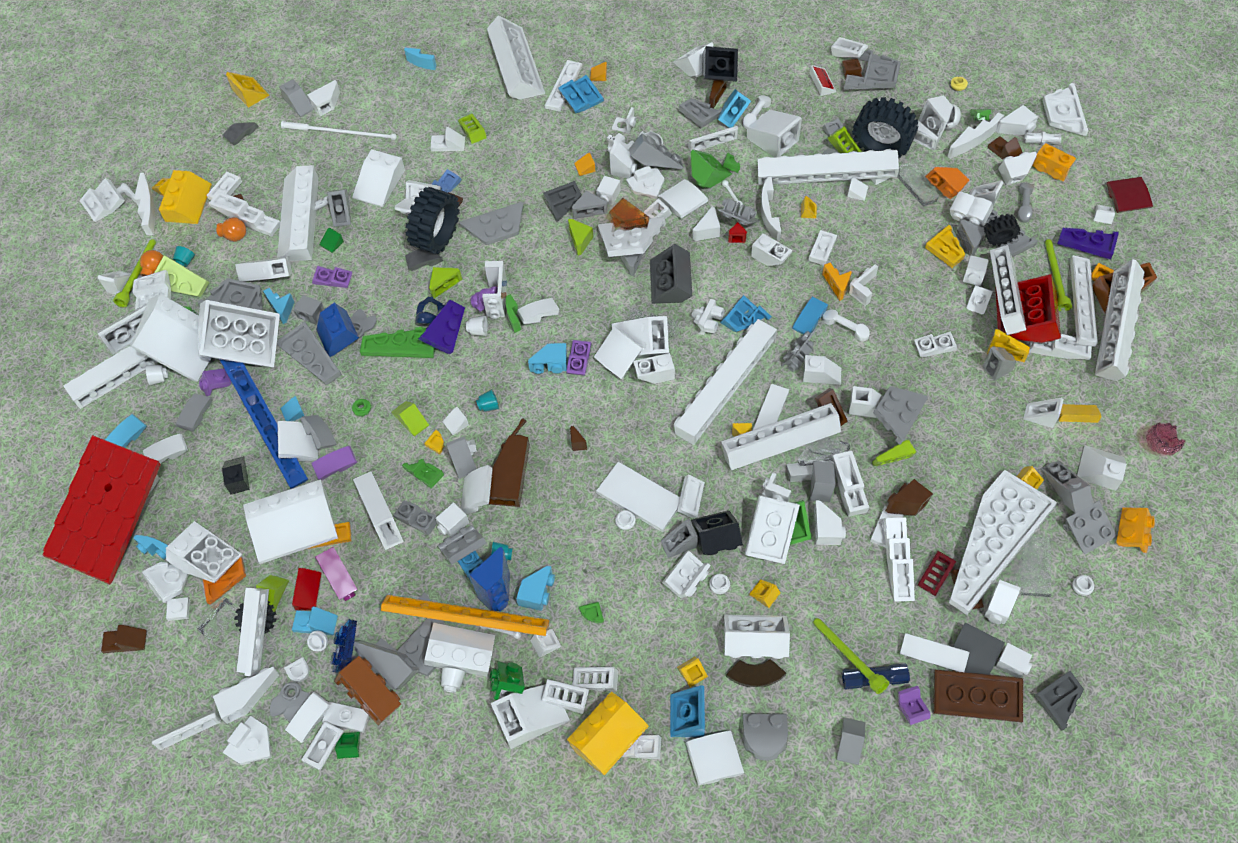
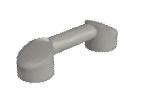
[1017,183,1034,223]

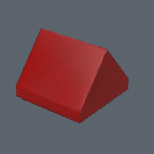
[728,222,747,243]

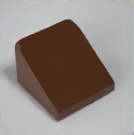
[570,426,587,451]

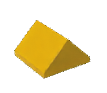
[226,72,269,108]

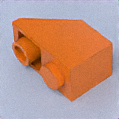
[925,167,969,199]

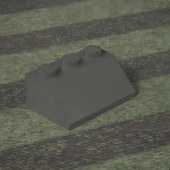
[650,244,693,304]

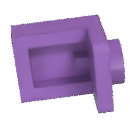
[199,368,231,396]
[898,686,931,725]

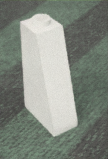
[353,471,404,550]

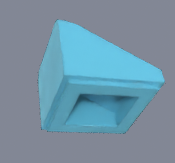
[280,396,304,421]

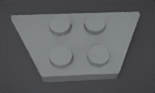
[460,202,524,245]
[198,278,263,311]
[873,386,928,445]

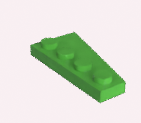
[360,326,435,358]

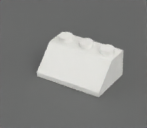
[97,304,147,355]
[724,614,790,659]
[424,623,495,677]

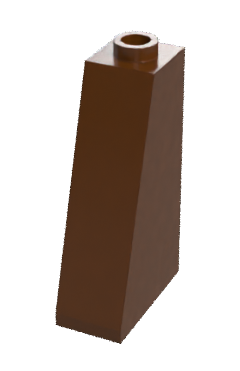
[487,435,530,507]

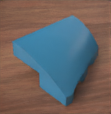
[720,295,772,332]

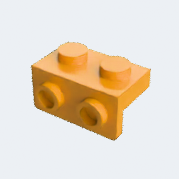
[1033,143,1076,181]
[1116,507,1155,553]

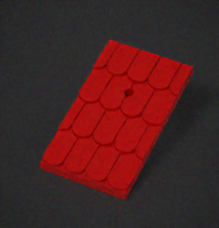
[42,435,161,585]

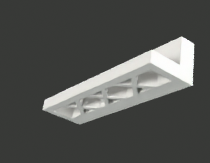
[237,587,269,676]

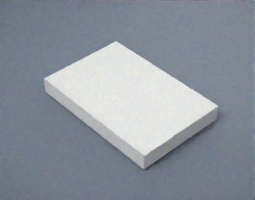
[744,495,800,564]

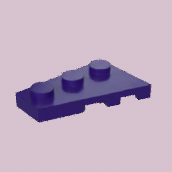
[1057,227,1119,260]
[418,300,465,354]

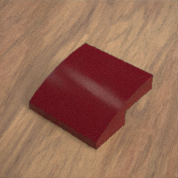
[1106,177,1153,213]

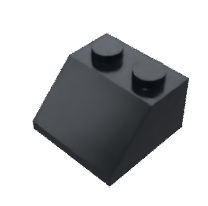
[702,46,738,82]
[691,510,743,555]

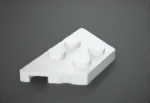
[1043,83,1088,136]

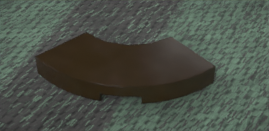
[726,659,787,687]

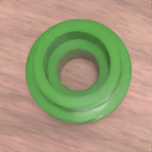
[352,399,371,416]

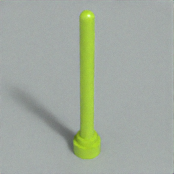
[113,239,156,308]
[1045,239,1072,311]
[813,618,889,694]

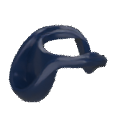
[416,296,444,324]

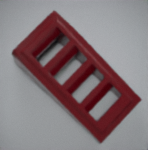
[917,551,956,596]

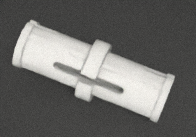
[1024,132,1061,145]

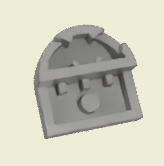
[743,714,788,761]

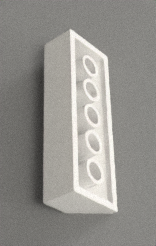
[487,15,545,100]
[277,165,319,261]
[1095,259,1144,381]

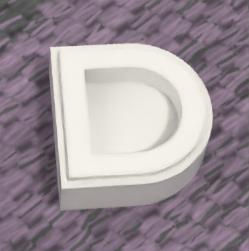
[284,657,310,683]

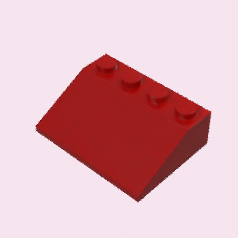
[995,274,1061,343]

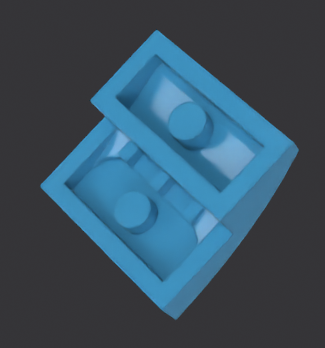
[558,75,604,113]

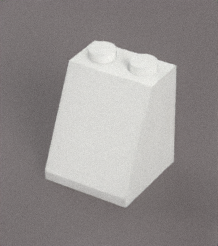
[747,110,802,158]

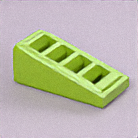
[458,114,487,144]
[827,126,861,154]
[872,440,916,466]

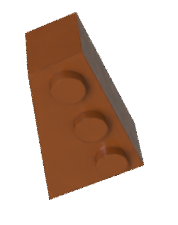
[1092,262,1157,314]
[334,656,401,726]

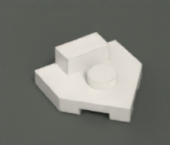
[626,166,664,200]
[142,562,188,603]
[223,716,272,765]

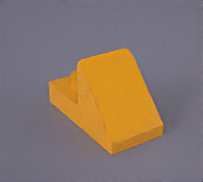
[822,262,852,301]

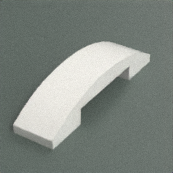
[761,177,781,241]

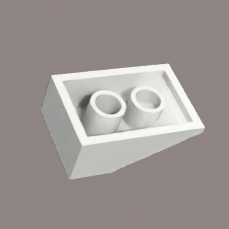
[352,149,405,207]

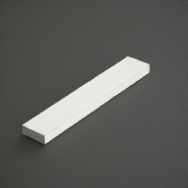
[1070,255,1098,347]

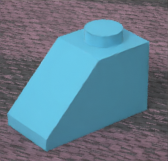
[718,89,751,128]

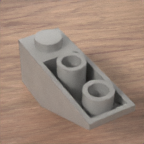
[629,133,683,169]
[1040,461,1094,513]
[353,641,420,690]

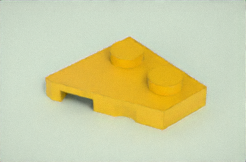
[925,225,965,268]
[987,329,1030,362]

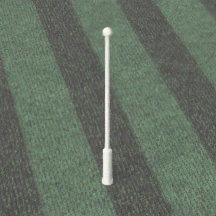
[281,120,397,140]

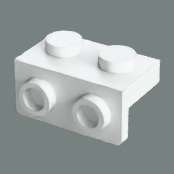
[762,473,791,502]
[662,551,711,598]

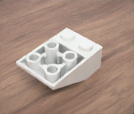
[612,316,669,359]
[166,521,242,583]
[491,684,570,749]

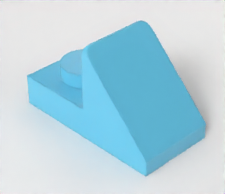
[263,288,295,324]
[292,607,338,636]

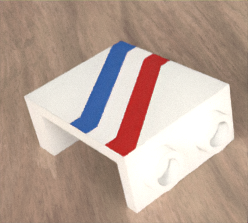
[482,261,507,319]

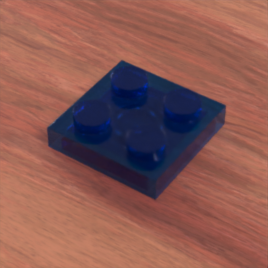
[330,619,357,673]

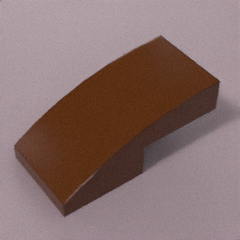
[842,59,862,90]

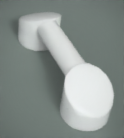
[743,95,771,129]
[822,310,870,341]

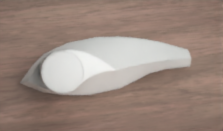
[117,183,136,203]

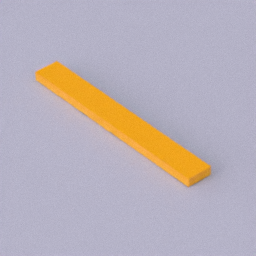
[381,595,549,636]

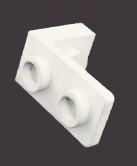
[849,264,878,306]

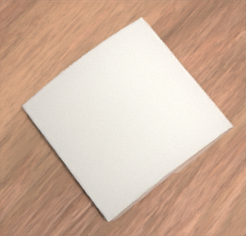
[80,178,125,222]
[658,179,708,218]
[132,270,171,310]
[594,326,643,379]
[278,421,318,461]
[461,465,493,514]
[686,731,744,786]

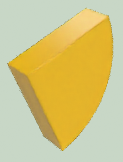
[424,430,444,455]

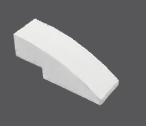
[832,451,869,517]

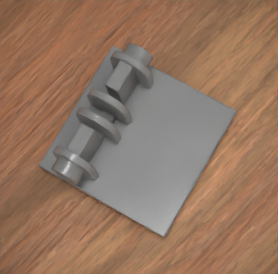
[718,198,760,225]
[781,328,817,372]
[1063,500,1117,554]

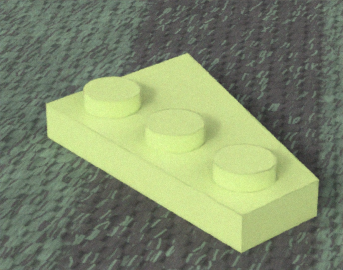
[154,256,209,297]

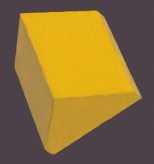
[801,196,817,219]
[732,423,752,437]

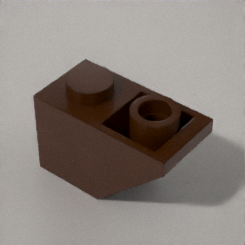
[885,479,933,516]

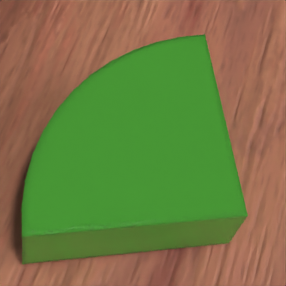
[722,153,740,173]
[579,602,604,623]

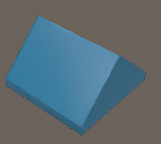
[670,685,705,737]

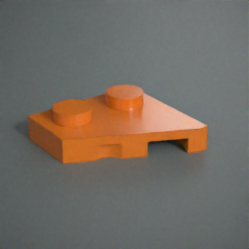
[203,557,246,605]

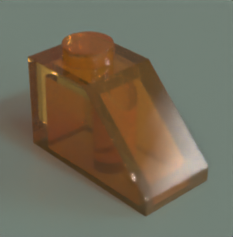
[609,198,649,230]

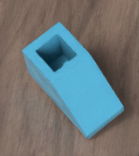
[528,343,567,374]
[516,566,555,611]

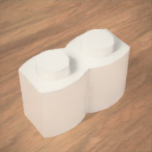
[950,192,993,226]

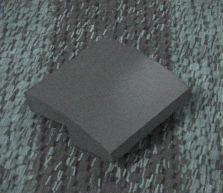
[953,622,1005,675]

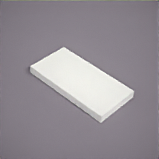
[596,462,680,532]

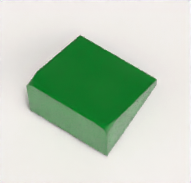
[319,227,344,253]
[335,732,360,759]

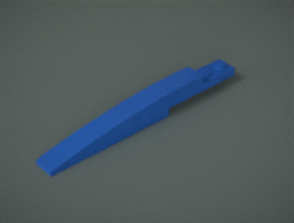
[219,359,308,489]

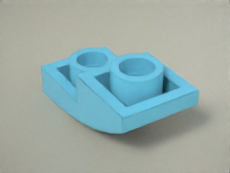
[404,47,437,70]
[105,414,146,448]
[133,535,168,560]

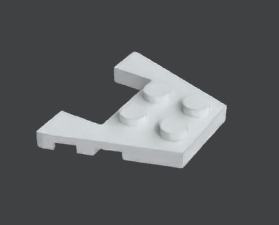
[598,217,666,257]

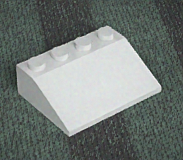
[130,293,211,382]
[198,300,280,368]
[243,479,338,564]

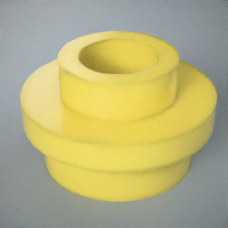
[951,77,968,91]

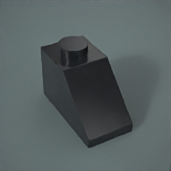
[222,456,250,495]

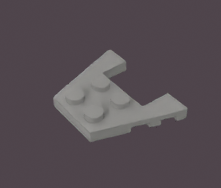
[844,49,901,90]
[375,592,445,676]

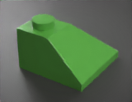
[691,149,732,188]

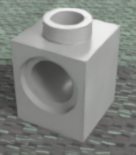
[294,295,324,325]

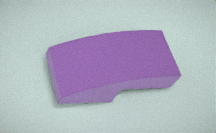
[312,266,352,288]
[566,340,592,376]
[312,446,357,480]

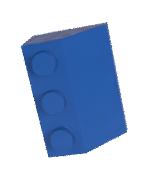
[470,547,510,611]

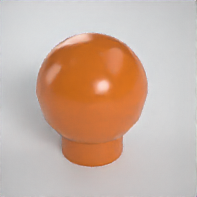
[216,217,246,242]
[140,250,163,277]

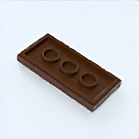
[933,670,1023,723]

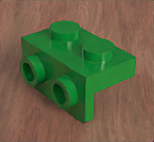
[489,661,525,700]

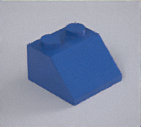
[316,302,359,357]

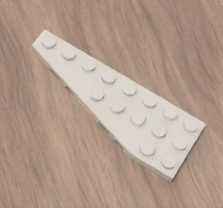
[949,470,1057,615]

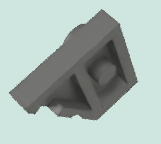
[543,181,582,222]
[1034,671,1084,731]

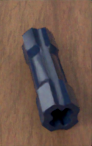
[841,663,910,690]

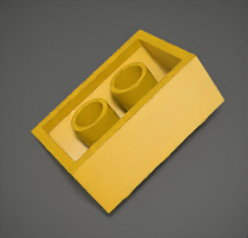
[159,170,212,224]
[567,691,649,776]

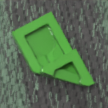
[970,109,991,121]
[506,294,521,333]
[402,459,444,489]

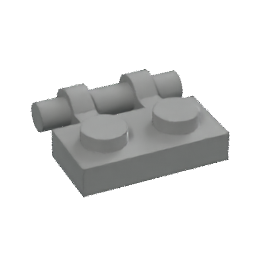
[438,525,486,565]

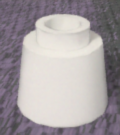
[466,316,488,336]
[146,365,168,385]
[441,667,466,693]

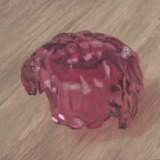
[1146,422,1186,456]

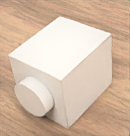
[596,176,621,205]
[963,255,988,286]
[436,502,469,537]
[995,643,1032,678]

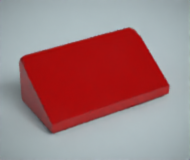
[292,568,322,611]

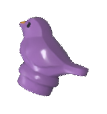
[471,286,498,311]

